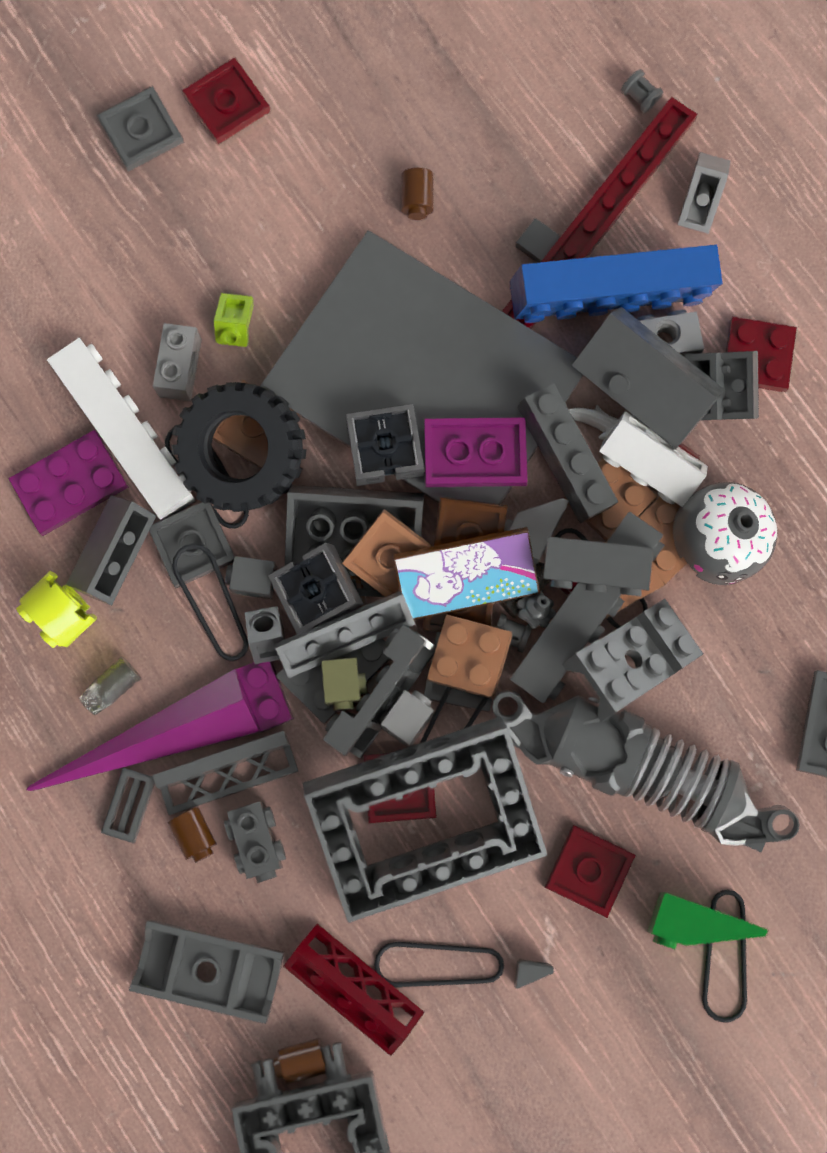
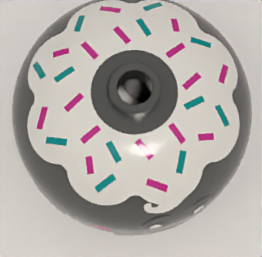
[673,482,778,585]

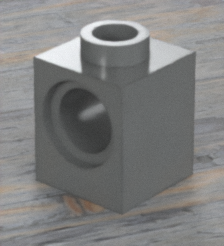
[225,556,278,600]
[245,606,285,664]

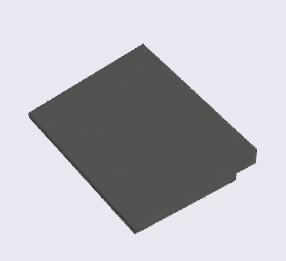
[260,230,583,505]

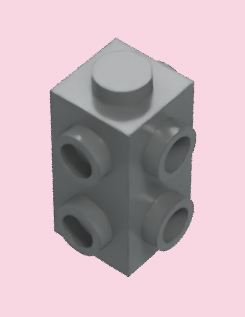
[224,801,286,883]

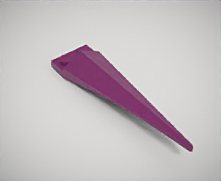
[26,661,294,791]

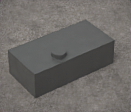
[572,307,725,449]

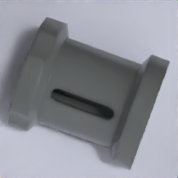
[621,69,664,113]
[496,613,532,653]

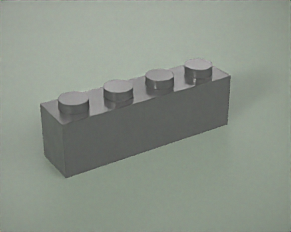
[517,383,618,524]

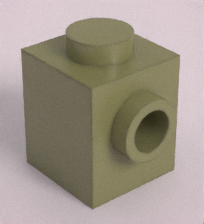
[322,658,367,711]

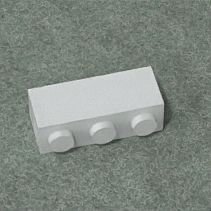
[599,411,708,507]

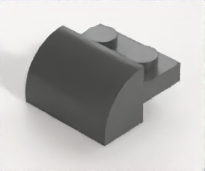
[685,351,759,420]

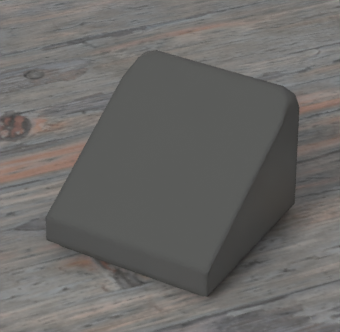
[514,959,554,989]

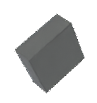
[515,218,561,263]

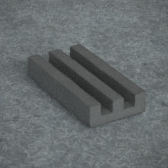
[101,767,155,843]

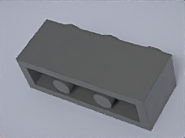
[66,495,157,606]
[544,537,654,596]

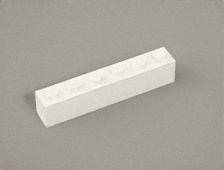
[47,337,195,521]

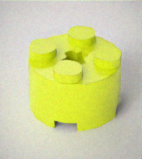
[16,571,97,648]

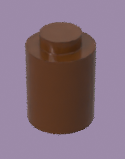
[401,167,434,220]
[168,807,217,863]
[273,1038,326,1085]

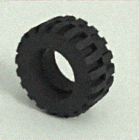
[171,382,306,512]

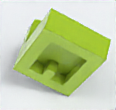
[214,293,254,347]

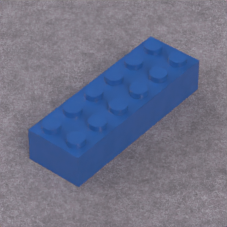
[509,245,723,323]

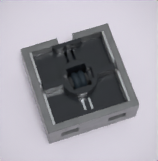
[346,404,424,486]
[268,543,364,634]

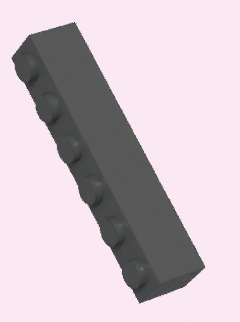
[510,511,665,703]

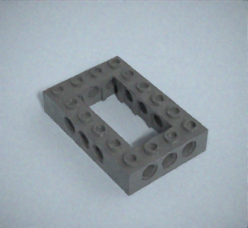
[303,716,548,923]

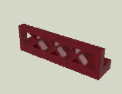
[283,924,425,1056]

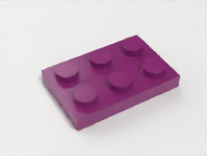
[424,418,528,487]
[8,430,129,537]

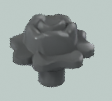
[516,591,556,628]

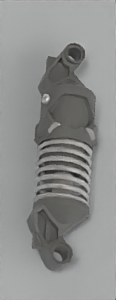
[492,689,800,853]

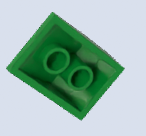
[647,892,769,950]

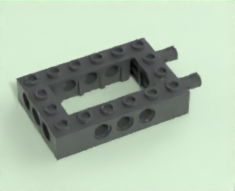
[231,1042,391,1153]

